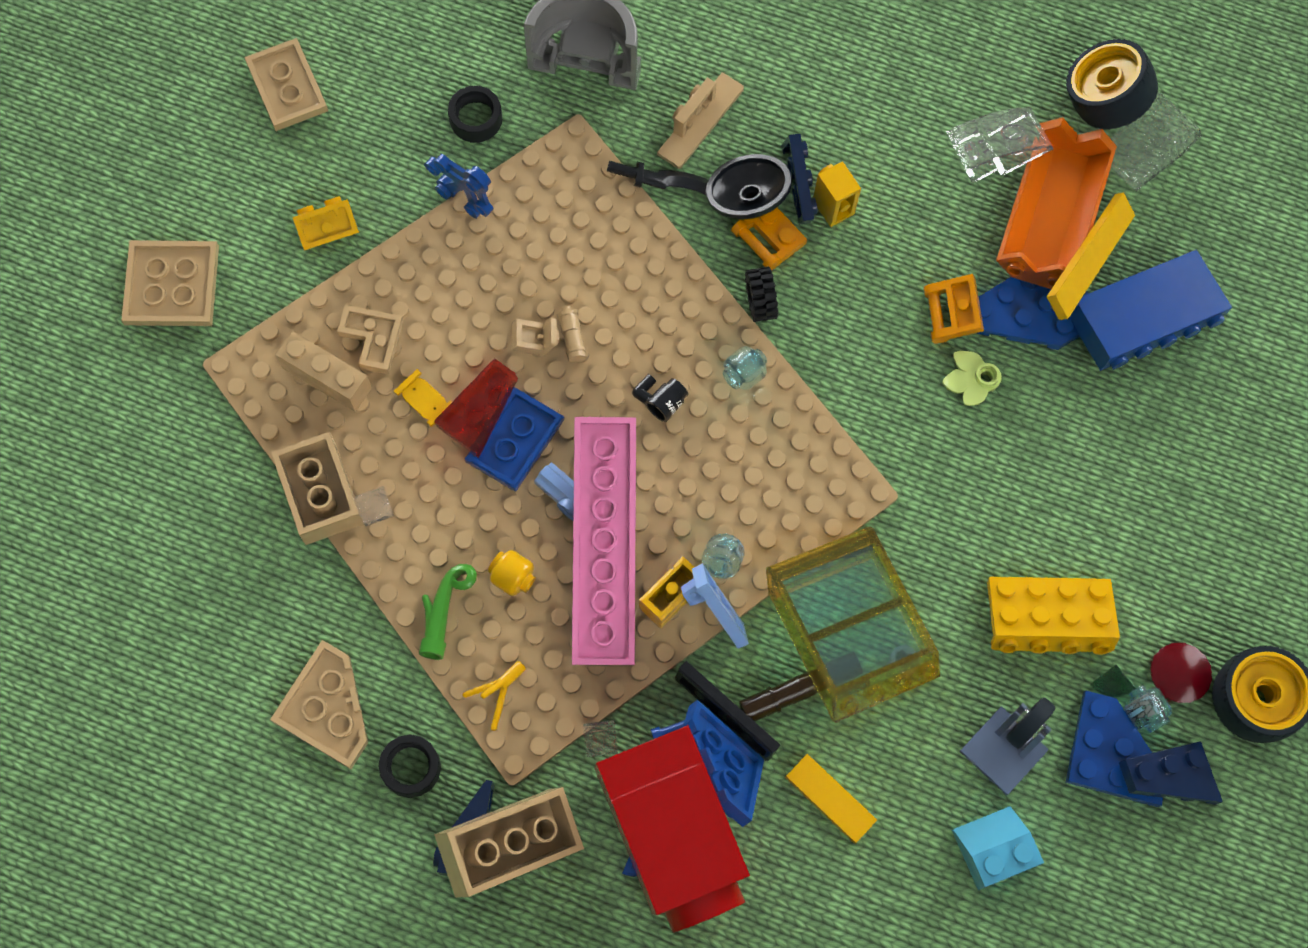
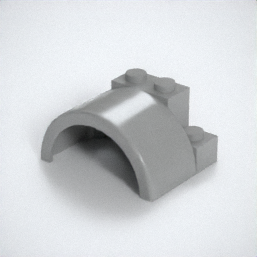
[523,0,641,90]

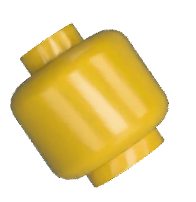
[488,550,536,596]

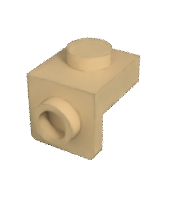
[512,318,560,355]

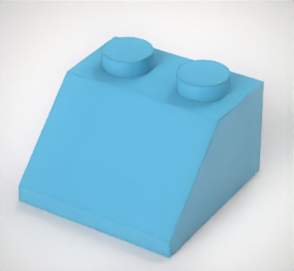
[952,806,1044,890]

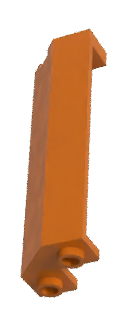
[996,117,1117,289]

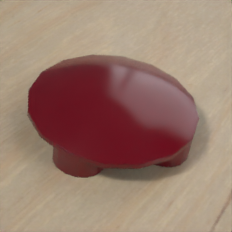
[1150,643,1212,703]

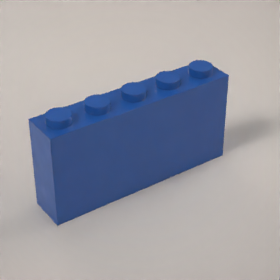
[1069,249,1233,371]

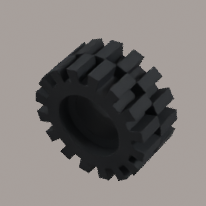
[745,266,778,322]

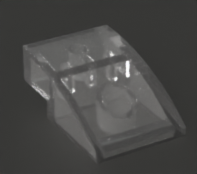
[946,107,1053,184]

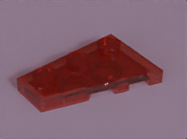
[434,358,518,459]

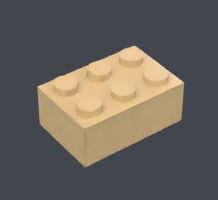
[271,431,364,545]

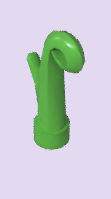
[419,564,477,660]

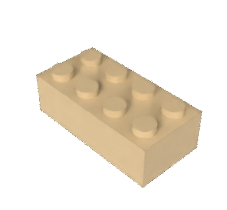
[434,787,584,898]

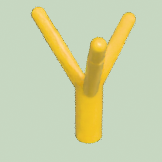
[462,661,526,731]

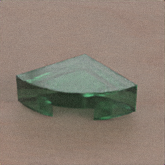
[1090,665,1136,697]

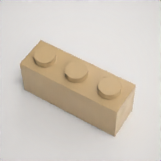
[276,331,372,412]

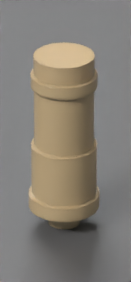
[557,306,586,362]

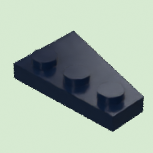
[781,134,817,225]
[1119,741,1223,805]

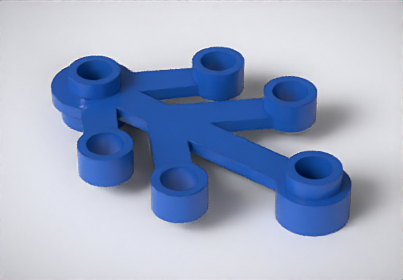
[424,154,494,219]

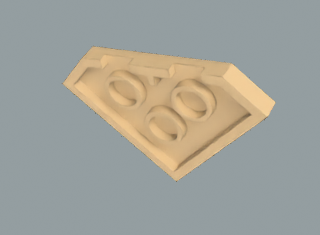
[270,640,368,769]

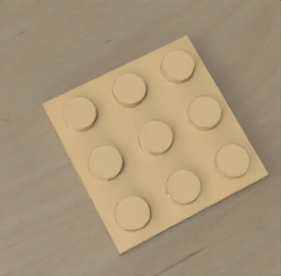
[121,240,219,326]

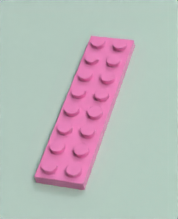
[572,417,636,665]

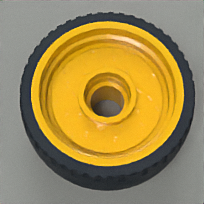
[1066,39,1158,130]
[1212,646,1308,743]

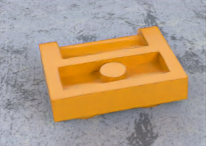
[731,207,807,271]
[924,274,984,344]

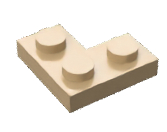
[337,305,404,374]

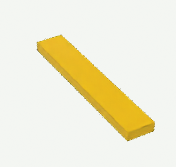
[1046,192,1135,320]

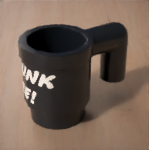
[632,374,688,422]

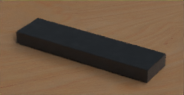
[675,661,780,761]

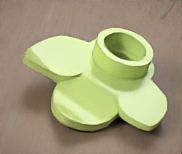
[942,351,1002,406]

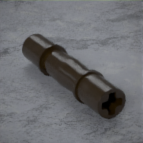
[739,652,862,722]

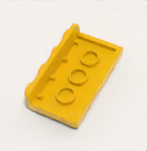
[987,577,1120,655]

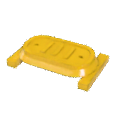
[394,369,455,427]

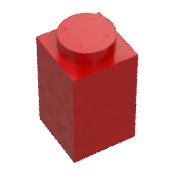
[595,725,750,933]

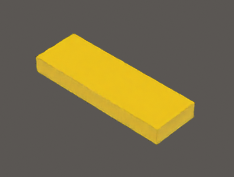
[785,754,877,844]

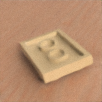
[244,38,328,131]

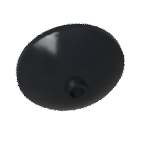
[706,154,792,220]

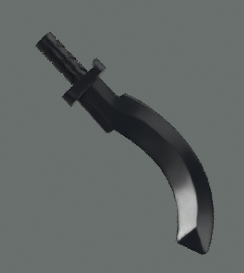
[607,161,708,196]

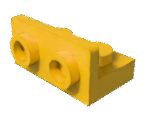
[292,196,359,251]

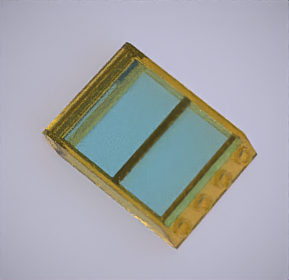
[766,526,940,723]

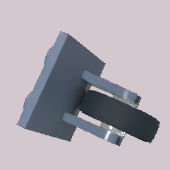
[959,697,1056,795]

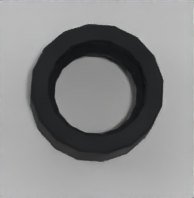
[448,86,502,143]
[378,734,441,798]

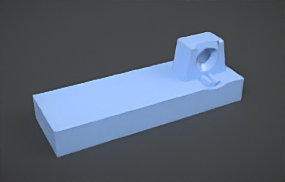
[681,563,749,649]

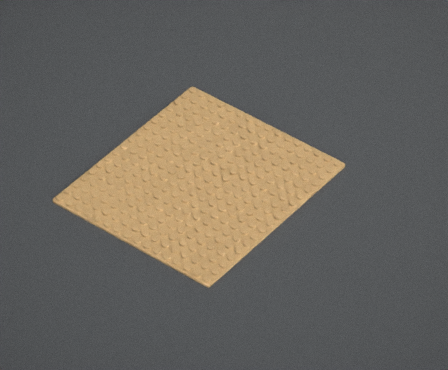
[203,114,898,786]

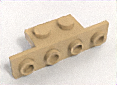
[657,72,744,169]

